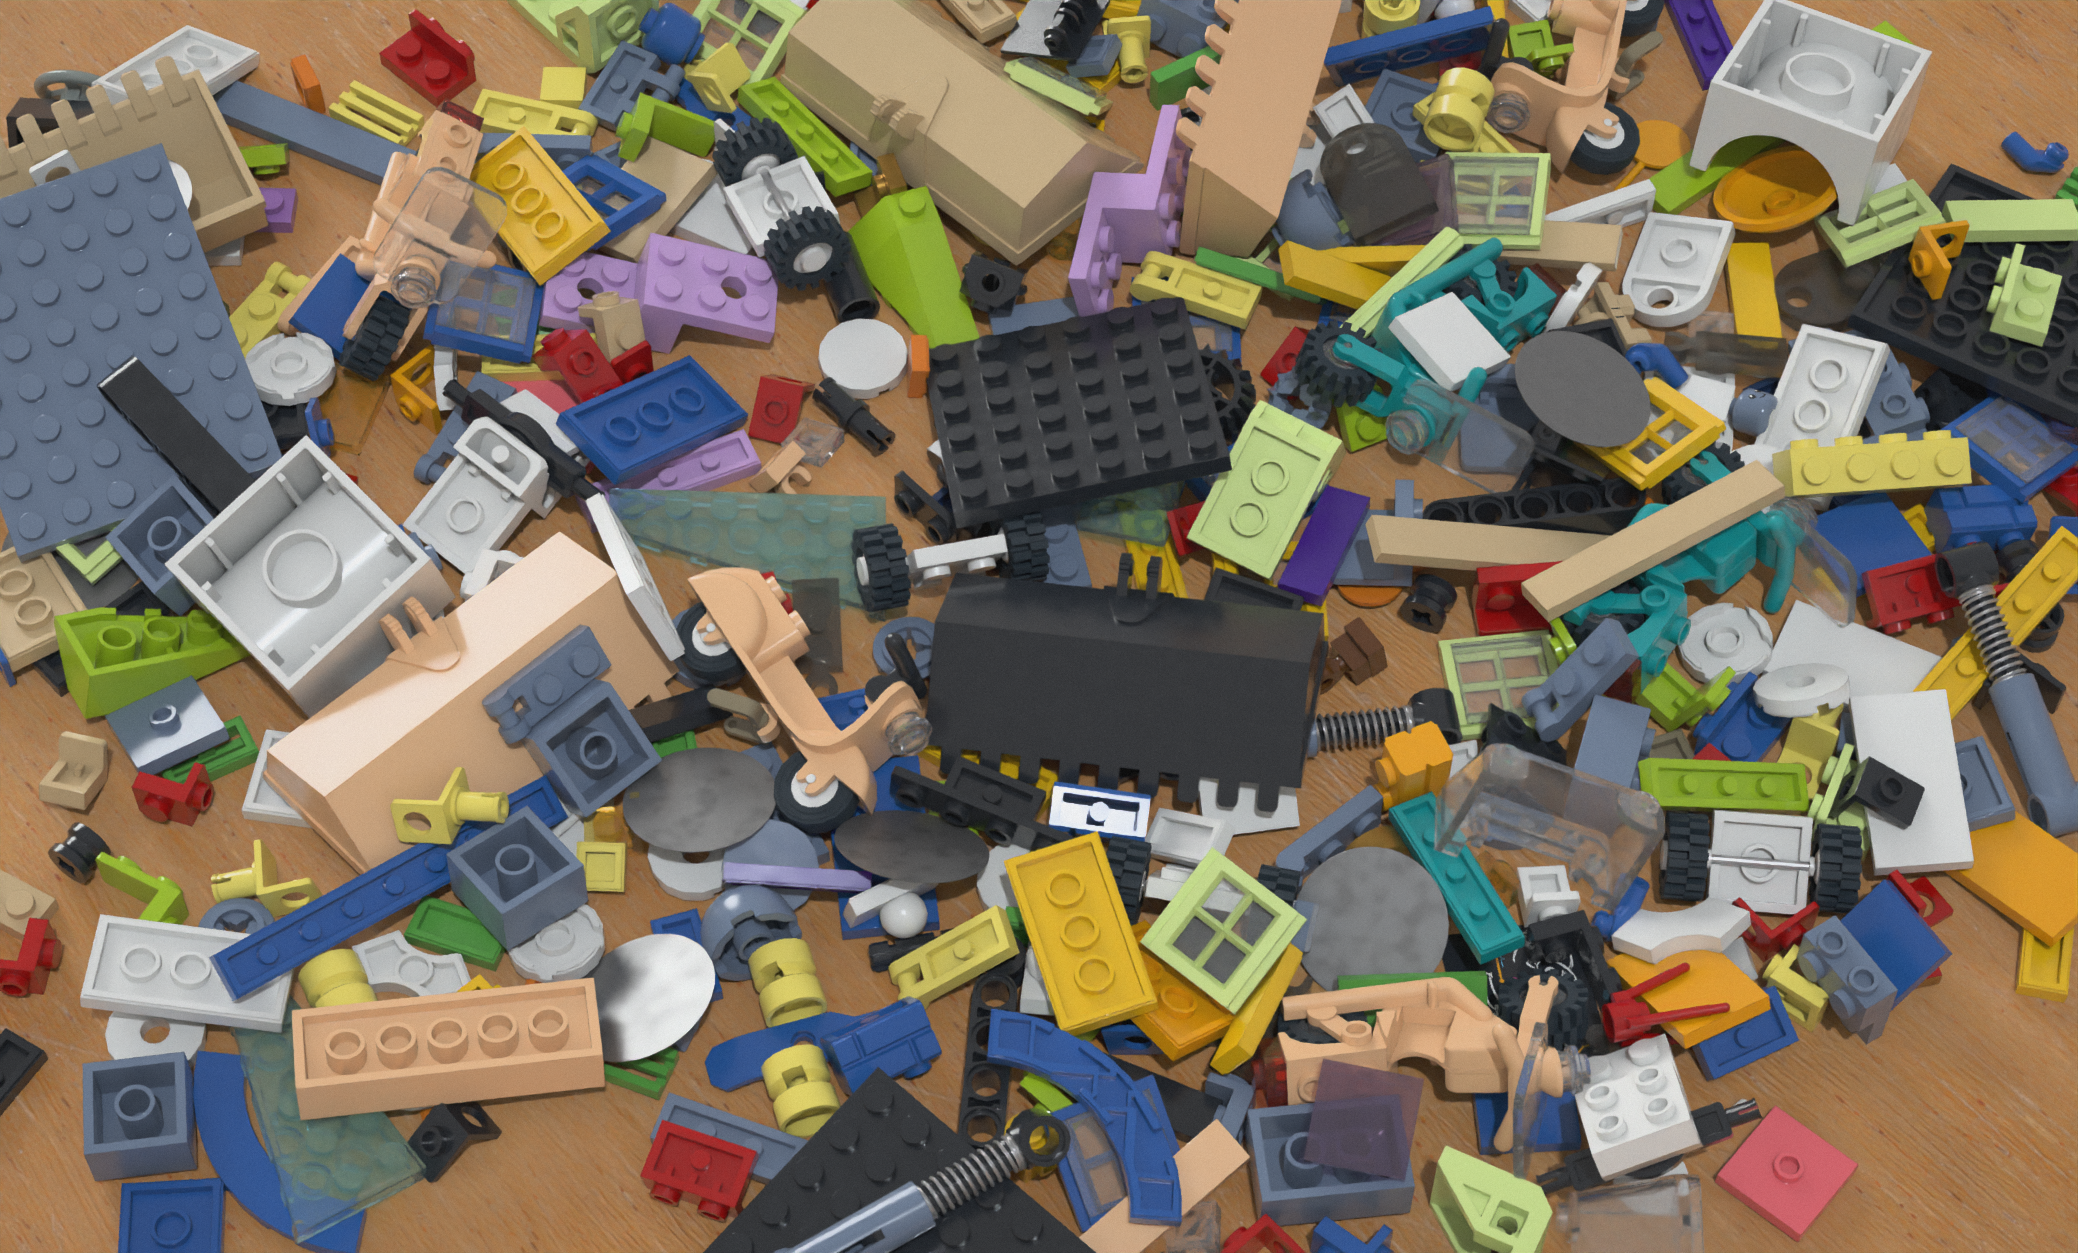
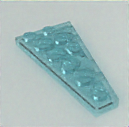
[609,488,886,622]
[229,994,427,1245]

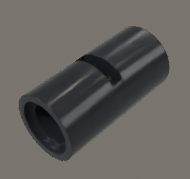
[822,231,880,323]

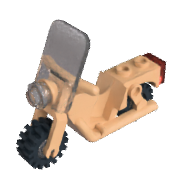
[339,99,507,381]
[1250,968,1591,1179]

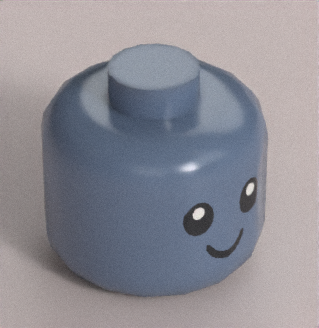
[1729,388,1778,437]

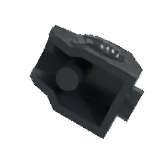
[959,251,1029,314]

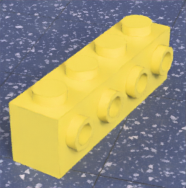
[1772,430,1972,500]

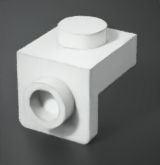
[460,548,523,602]
[1514,865,1581,927]

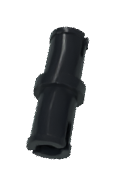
[812,377,896,456]

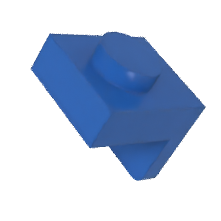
[1310,1216,1394,1253]

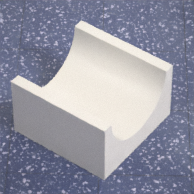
[1689,0,1932,226]
[164,435,455,718]

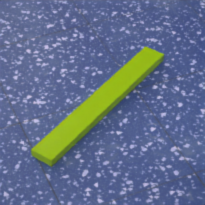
[1649,20,1914,215]

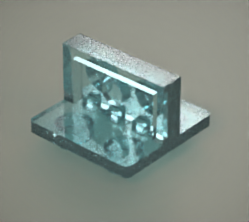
[1076,480,1187,547]

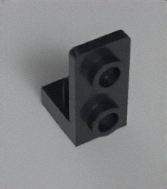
[1523,910,1622,1011]

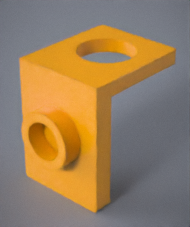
[1908,220,1970,300]
[390,345,443,435]

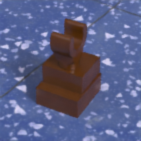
[1320,617,1388,695]

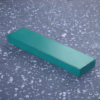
[1388,791,1525,965]

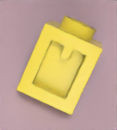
[1762,944,1829,1032]

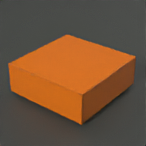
[290,54,326,113]
[907,335,930,398]

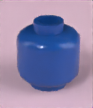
[638,3,705,66]

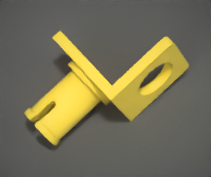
[1102,15,1151,83]
[684,43,751,113]
[1777,703,1844,804]
[390,767,509,844]
[211,839,323,917]

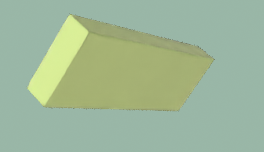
[1942,199,2078,242]

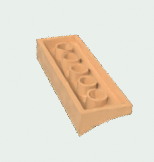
[292,978,605,1121]

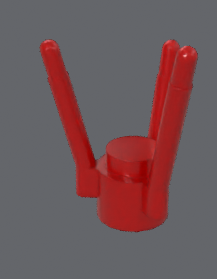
[1601,962,1730,1047]

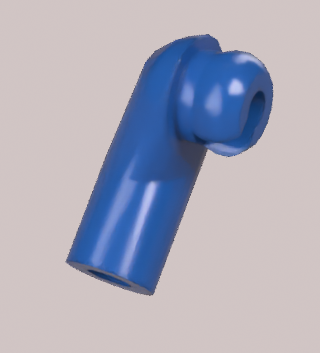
[2001,132,2069,173]
[1625,343,1689,389]
[1590,875,1650,942]

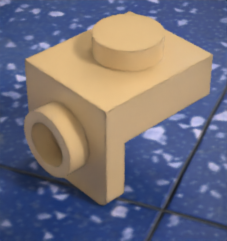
[578,291,646,363]
[39,731,108,810]

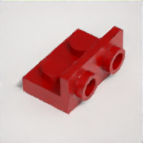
[379,9,477,109]
[1861,554,1963,635]
[1471,561,1562,636]
[640,1120,759,1222]

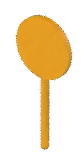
[1612,120,1691,192]

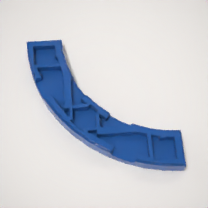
[987,1009,1182,1227]
[193,1051,367,1253]

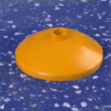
[1713,145,1838,234]

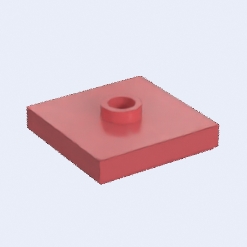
[1715,1105,1858,1242]

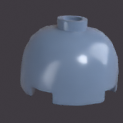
[1271,169,1355,250]
[700,884,802,981]

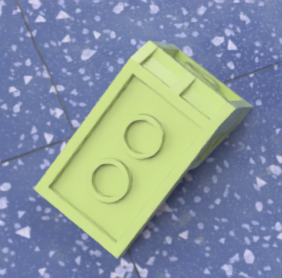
[507,0,659,74]
[1187,400,1346,581]
[1429,1146,1553,1253]

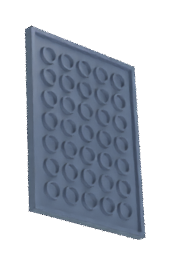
[0,143,282,562]

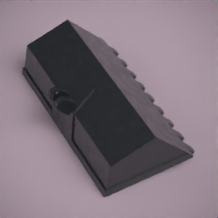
[921,553,1329,812]

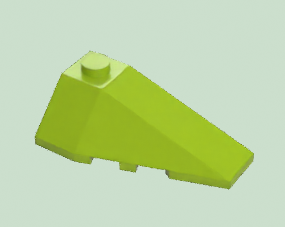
[848,186,980,349]
[54,607,251,719]

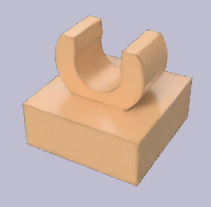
[749,441,812,502]

